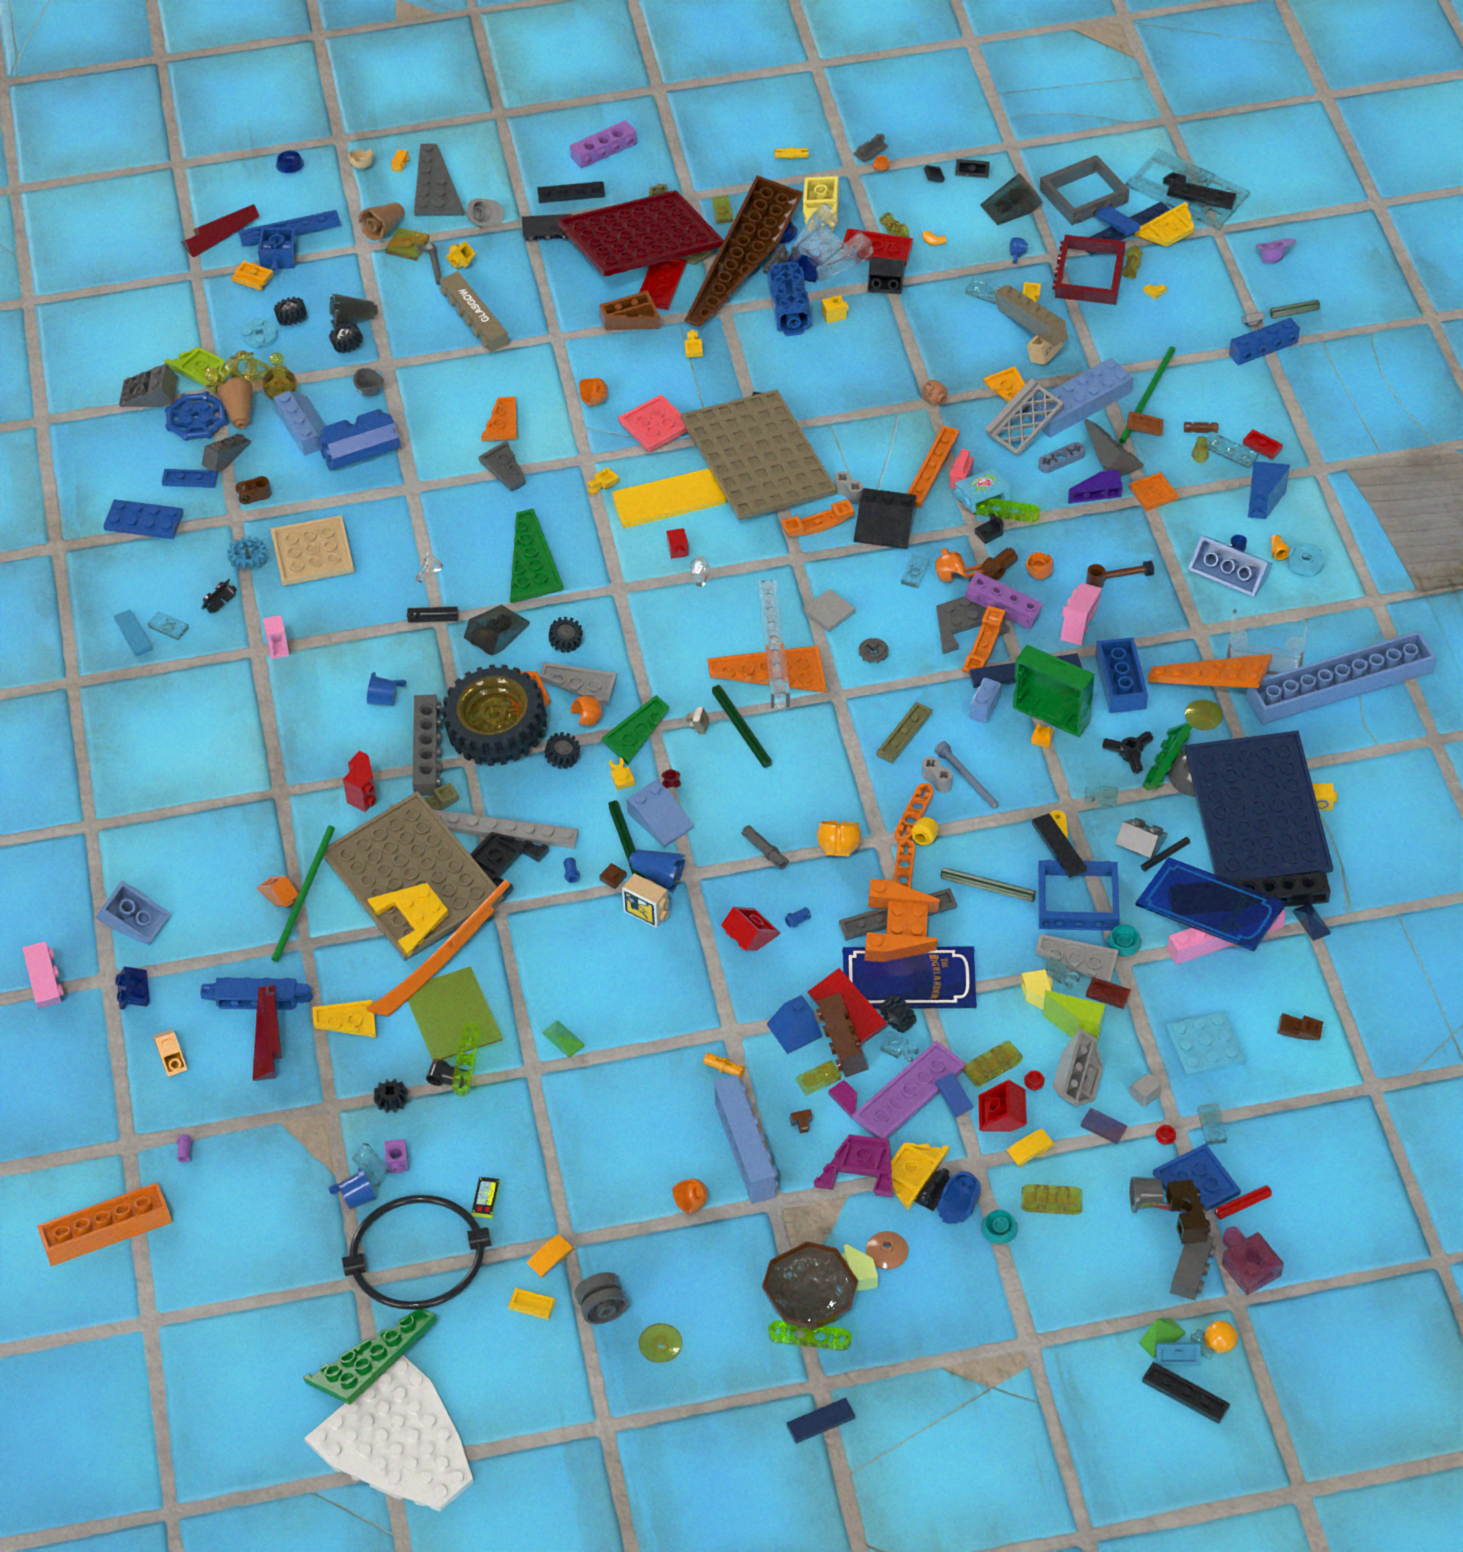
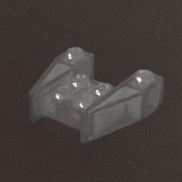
[791,203,873,281]

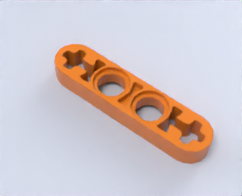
[894,783,934,843]
[894,839,915,888]

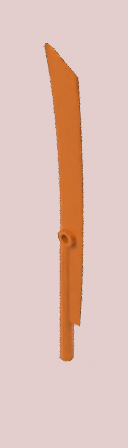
[367,880,510,1017]

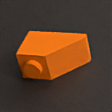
[257,875,299,907]

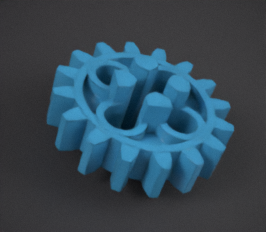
[227,536,267,571]

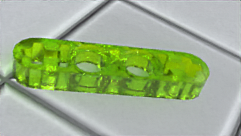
[973,498,1040,522]
[452,1022,481,1096]
[768,1321,852,1351]

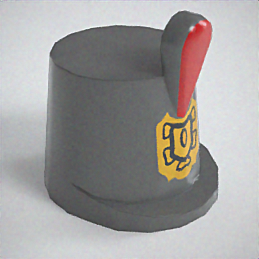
[1129,1176,1170,1213]

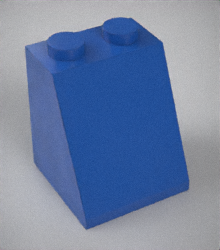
[1248,461,1290,519]

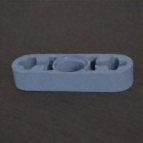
[1038,442,1085,473]

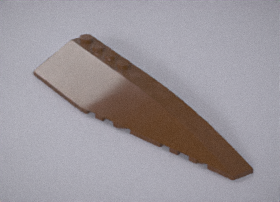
[684,175,804,327]

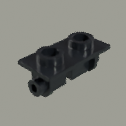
[201,579,237,614]
[915,1168,950,1211]

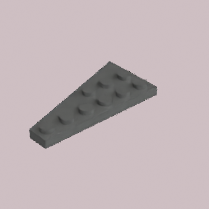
[414,143,464,216]

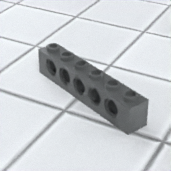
[412,694,442,796]

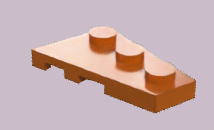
[481,396,517,441]

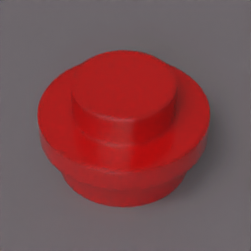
[1024,1070,1045,1090]
[1155,1125,1176,1145]

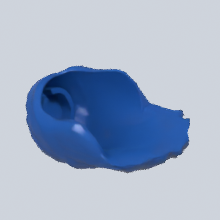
[937,1171,981,1224]

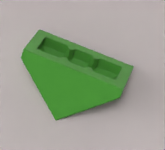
[542,1020,585,1058]
[1139,1317,1186,1358]

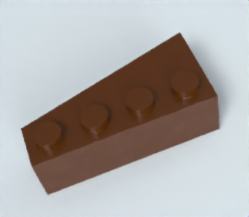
[816,993,868,1078]

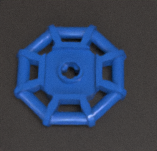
[165,391,228,441]

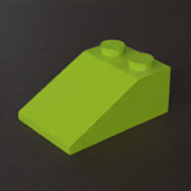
[1043,990,1105,1043]

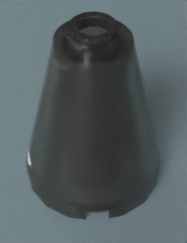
[329,294,378,328]

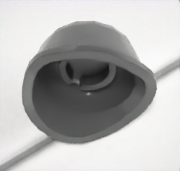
[353,368,384,396]

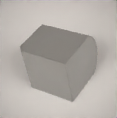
[1129,1073,1162,1107]

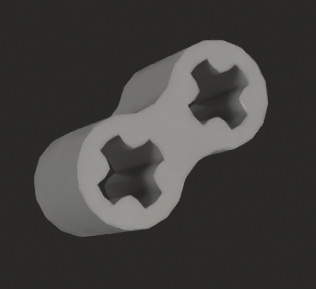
[834,471,863,504]
[922,756,953,793]

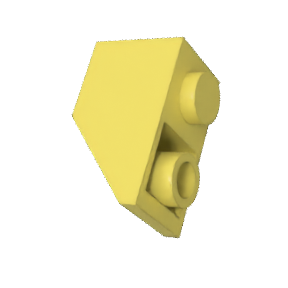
[1021,970,1053,1010]

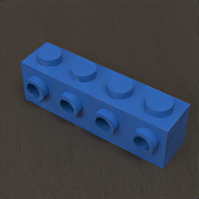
[1229,317,1300,365]

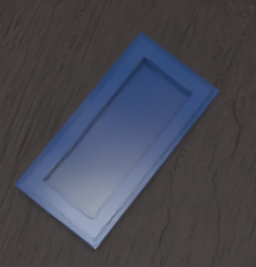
[934,1072,974,1118]

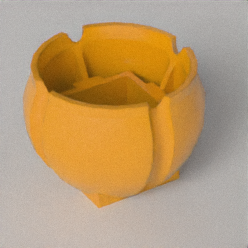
[817,821,861,856]

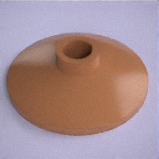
[866,1231,908,1269]

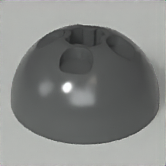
[1168,749,1196,797]

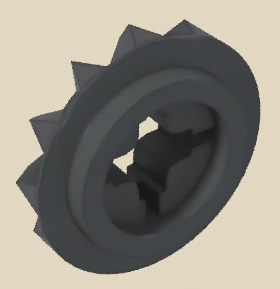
[859,638,888,663]

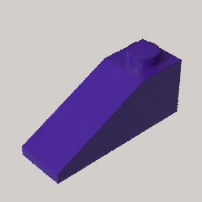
[1068,469,1123,504]

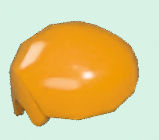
[1202,1320,1238,1354]

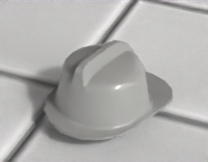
[465,198,504,226]

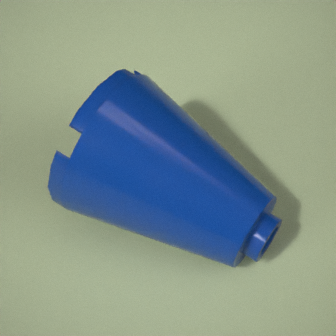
[629,849,685,892]

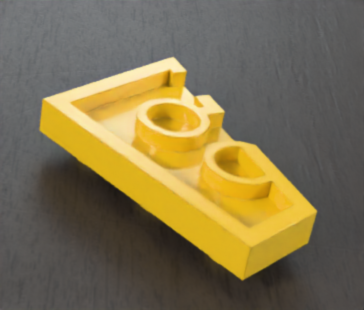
[312,1000,376,1038]

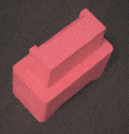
[950,449,974,489]

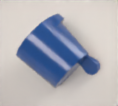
[367,672,407,706]
[329,1167,376,1209]

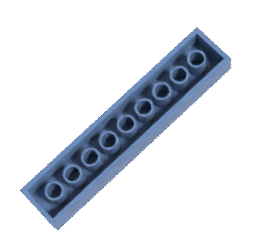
[1246,631,1436,724]

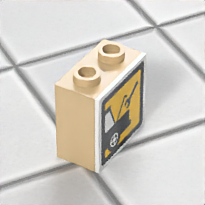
[622,873,669,928]

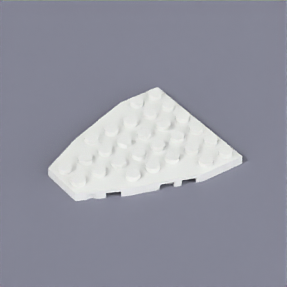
[304,1354,473,1511]

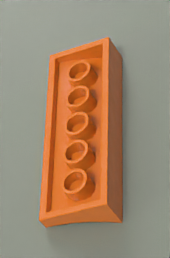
[37,1182,172,1266]

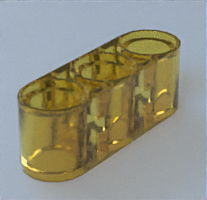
[963,1041,1023,1087]
[1021,1184,1083,1215]

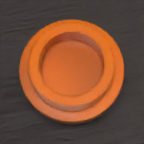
[873,155,890,171]

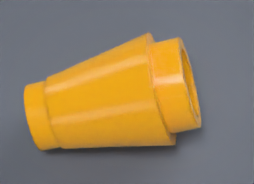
[1271,535,1290,560]

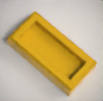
[508,1288,556,1320]

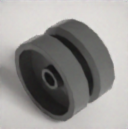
[574,1272,629,1325]

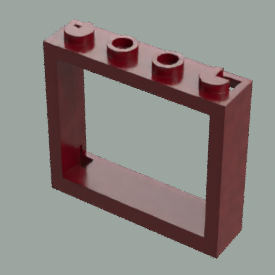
[1052,234,1126,305]

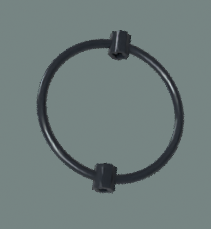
[342,1195,491,1310]

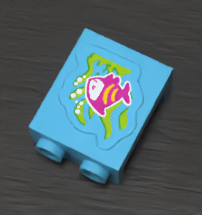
[954,468,1011,513]

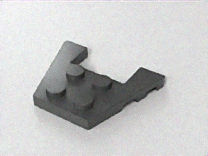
[936,597,1009,655]

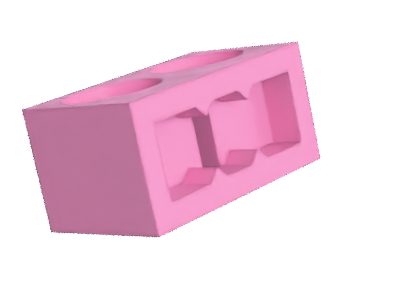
[263,615,289,659]

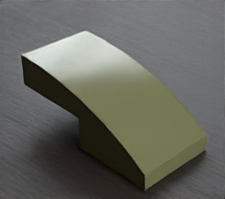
[424,783,459,811]

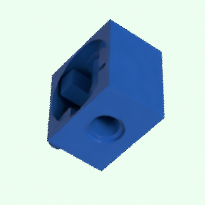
[258,228,298,271]

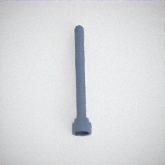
[934,741,999,808]

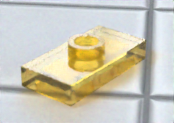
[711,195,733,224]

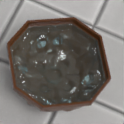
[762,1241,858,1331]

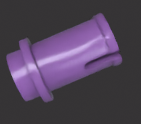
[176,1134,193,1162]

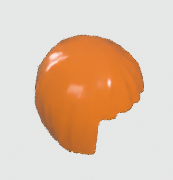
[579,377,608,406]
[571,695,603,726]
[672,1178,708,1214]

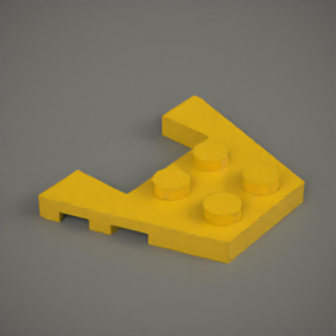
[367,883,449,957]

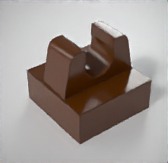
[789,1109,813,1134]

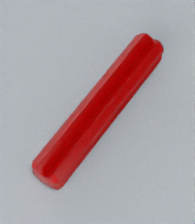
[1214,1185,1272,1219]

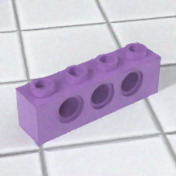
[570,120,637,169]

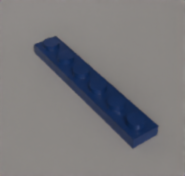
[1086,201,1170,256]

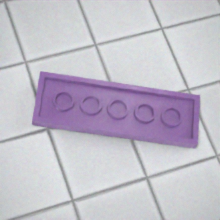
[852,1040,967,1139]

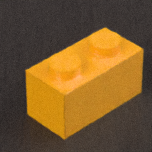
[391,149,409,172]

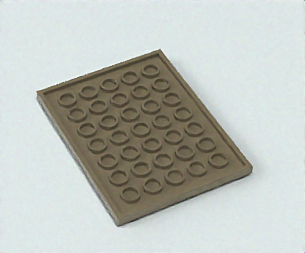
[323,791,504,960]

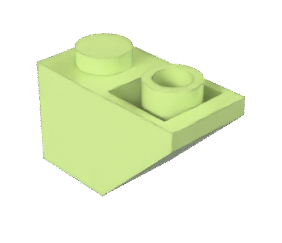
[841,1244,878,1291]

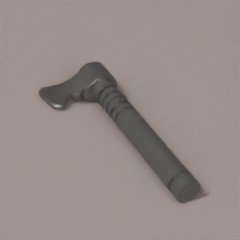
[416,243,442,285]

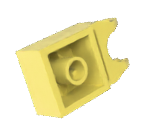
[803,176,840,232]

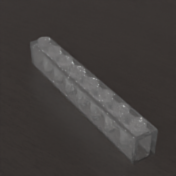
[758,580,790,709]

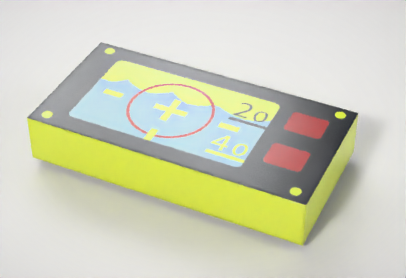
[471,1177,500,1219]

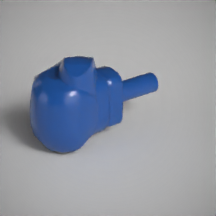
[1010,237,1028,264]

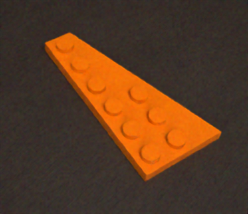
[707,646,827,693]
[1148,654,1273,688]

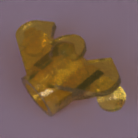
[205,350,287,388]

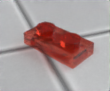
[1086,977,1131,1009]

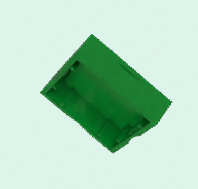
[1013,645,1095,738]

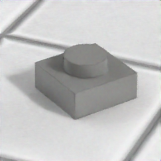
[1241,312,1264,325]

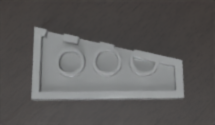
[539,662,617,706]
[1035,934,1118,986]

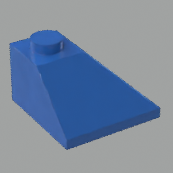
[767,995,822,1054]

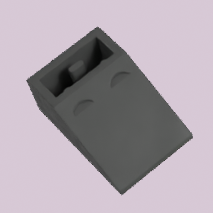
[119,364,178,407]

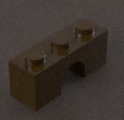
[1166,1179,1211,1244]

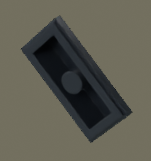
[955,159,990,178]

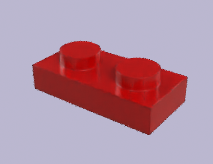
[1243,429,1283,460]

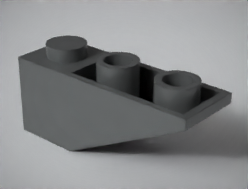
[201,434,251,472]

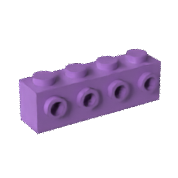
[964,572,1043,629]

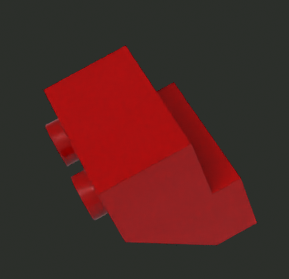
[343,750,377,812]

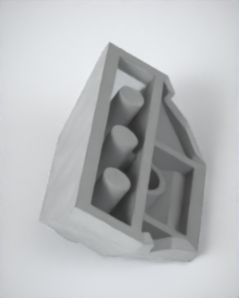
[1052,1028,1103,1106]

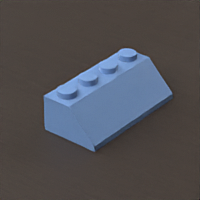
[273,391,326,456]
[1188,536,1273,597]

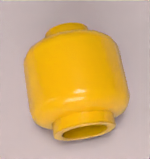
[911,817,939,846]

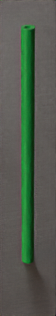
[1119,346,1176,444]
[271,825,335,962]

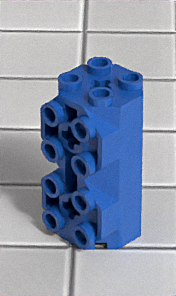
[767,262,811,336]
[318,409,401,470]

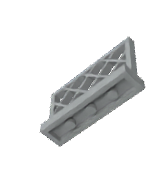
[985,378,1065,456]

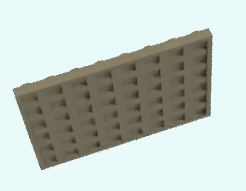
[680,389,837,520]

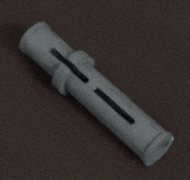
[741,825,789,869]

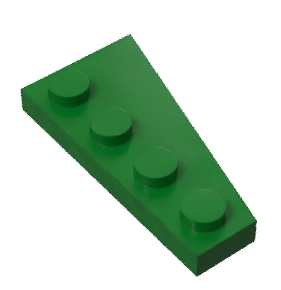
[602,695,669,765]
[1142,723,1193,791]

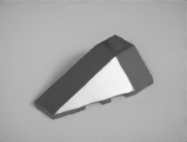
[1084,418,1144,475]

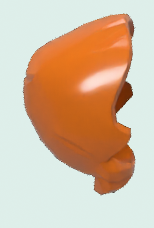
[1025,552,1054,580]

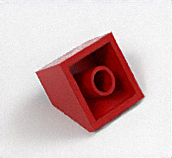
[721,907,781,951]
[978,1079,1027,1132]

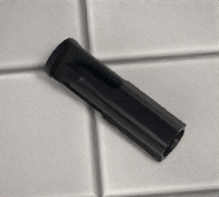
[407,606,458,623]

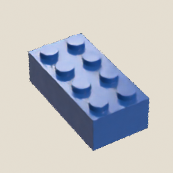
[1095,637,1148,713]

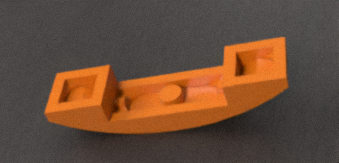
[781,499,855,536]
[962,605,1006,673]

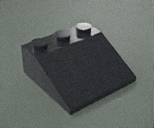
[854,488,917,549]

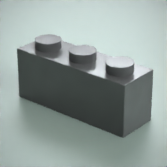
[1170,1235,1216,1301]

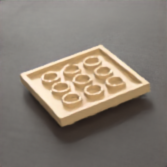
[271,515,354,586]

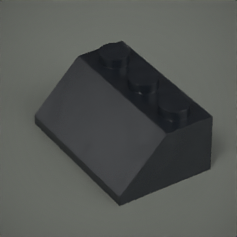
[522,214,573,241]

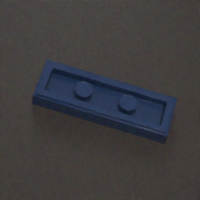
[786,1397,855,1444]

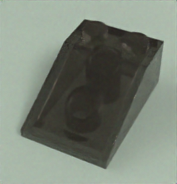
[980,173,1044,225]
[464,604,530,656]

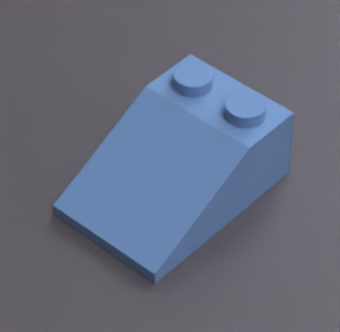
[627,779,694,848]
[96,881,170,945]

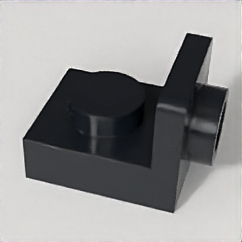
[975,513,1004,544]

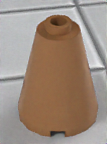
[359,202,404,241]
[217,378,253,429]

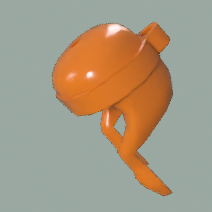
[935,548,983,583]

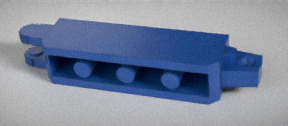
[200,977,313,1010]

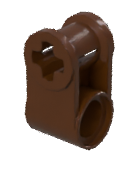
[235,476,272,505]

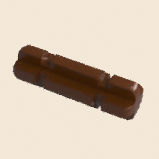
[1183,422,1219,433]

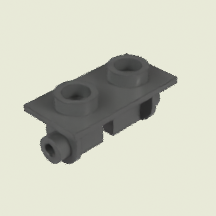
[853,134,888,162]
[763,243,790,274]

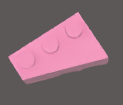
[1060,583,1102,645]
[22,941,64,1009]

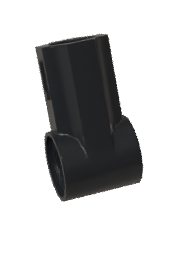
[426,1059,470,1088]

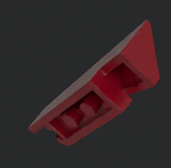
[181,204,259,257]
[252,985,282,1081]

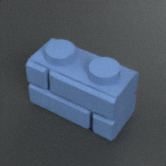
[969,678,1001,723]

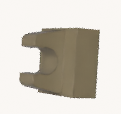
[686,707,709,734]

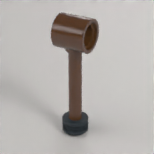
[1086,560,1154,588]

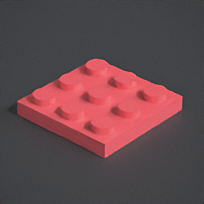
[618,394,688,452]

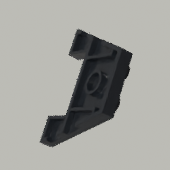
[470,832,549,901]

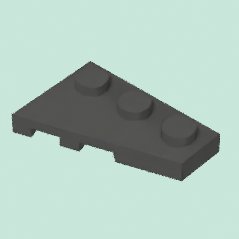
[479,440,526,491]

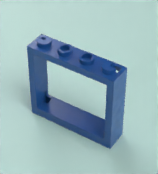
[1038,860,1119,931]

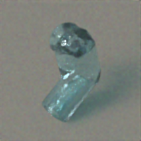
[1190,1329,1215,1360]

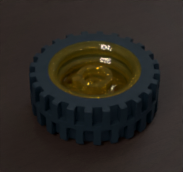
[442,664,547,766]

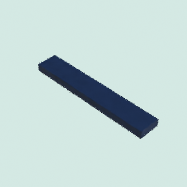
[969,653,1082,688]

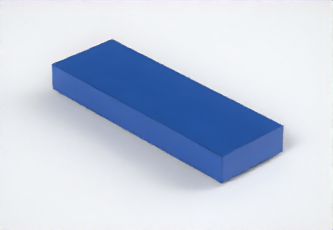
[1095,205,1140,236]
[161,469,218,488]

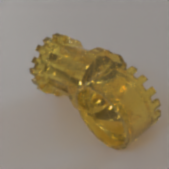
[879,212,910,237]
[1122,245,1143,279]

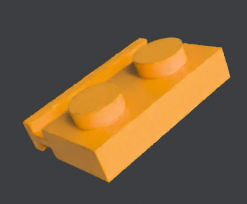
[231,261,273,291]

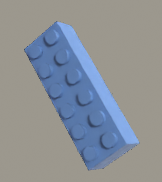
[1028,358,1134,438]
[714,1074,778,1204]

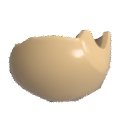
[348,148,374,170]

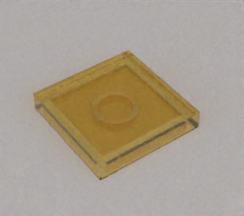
[385,227,430,261]

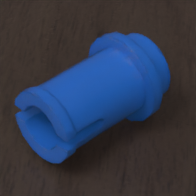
[563,857,580,883]
[785,907,811,928]

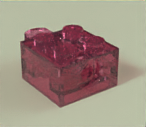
[1221,1227,1284,1296]

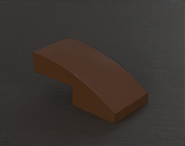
[1277,1013,1323,1040]

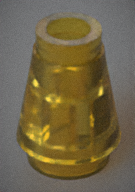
[1191,436,1209,463]

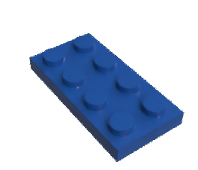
[103,499,184,539]

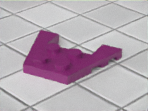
[814,1134,893,1198]

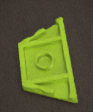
[164,347,226,392]

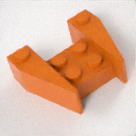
[864,879,940,962]

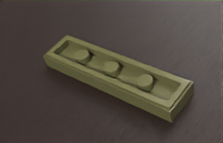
[876,702,932,764]

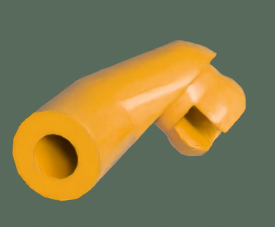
[922,231,946,246]

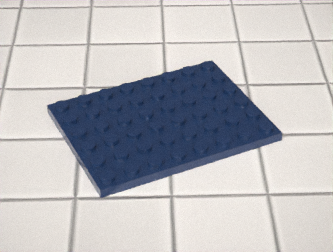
[1184,730,1334,882]

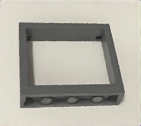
[1040,155,1129,225]

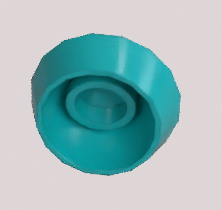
[1107,924,1142,957]
[981,1210,1018,1244]

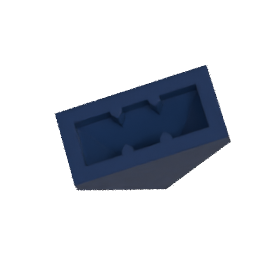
[1293,903,1331,941]

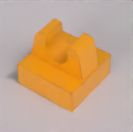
[1031,724,1054,748]

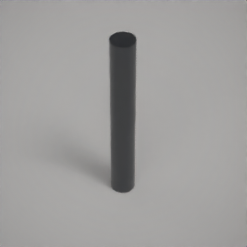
[1141,837,1190,872]

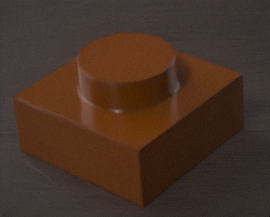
[599,863,627,889]

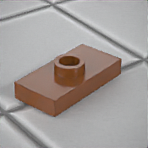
[1127,411,1163,437]

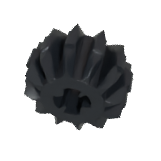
[373,1078,408,1113]

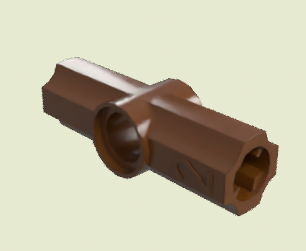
[969,547,1018,582]

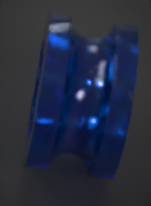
[1230,534,1247,551]

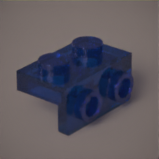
[115,966,150,1010]

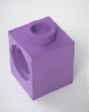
[384,1139,408,1174]

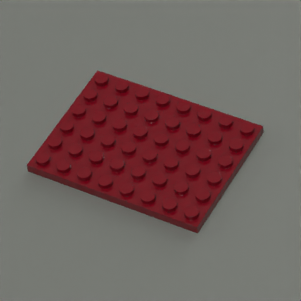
[557,190,724,277]

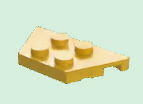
[1134,202,1194,247]
[891,1142,950,1210]

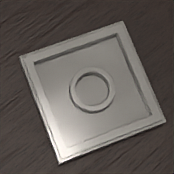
[803,589,855,632]

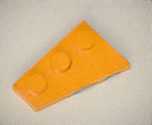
[983,366,1032,411]

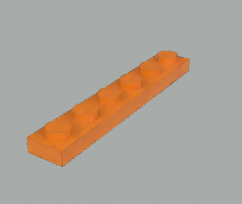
[907,425,960,508]

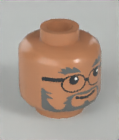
[921,379,948,406]

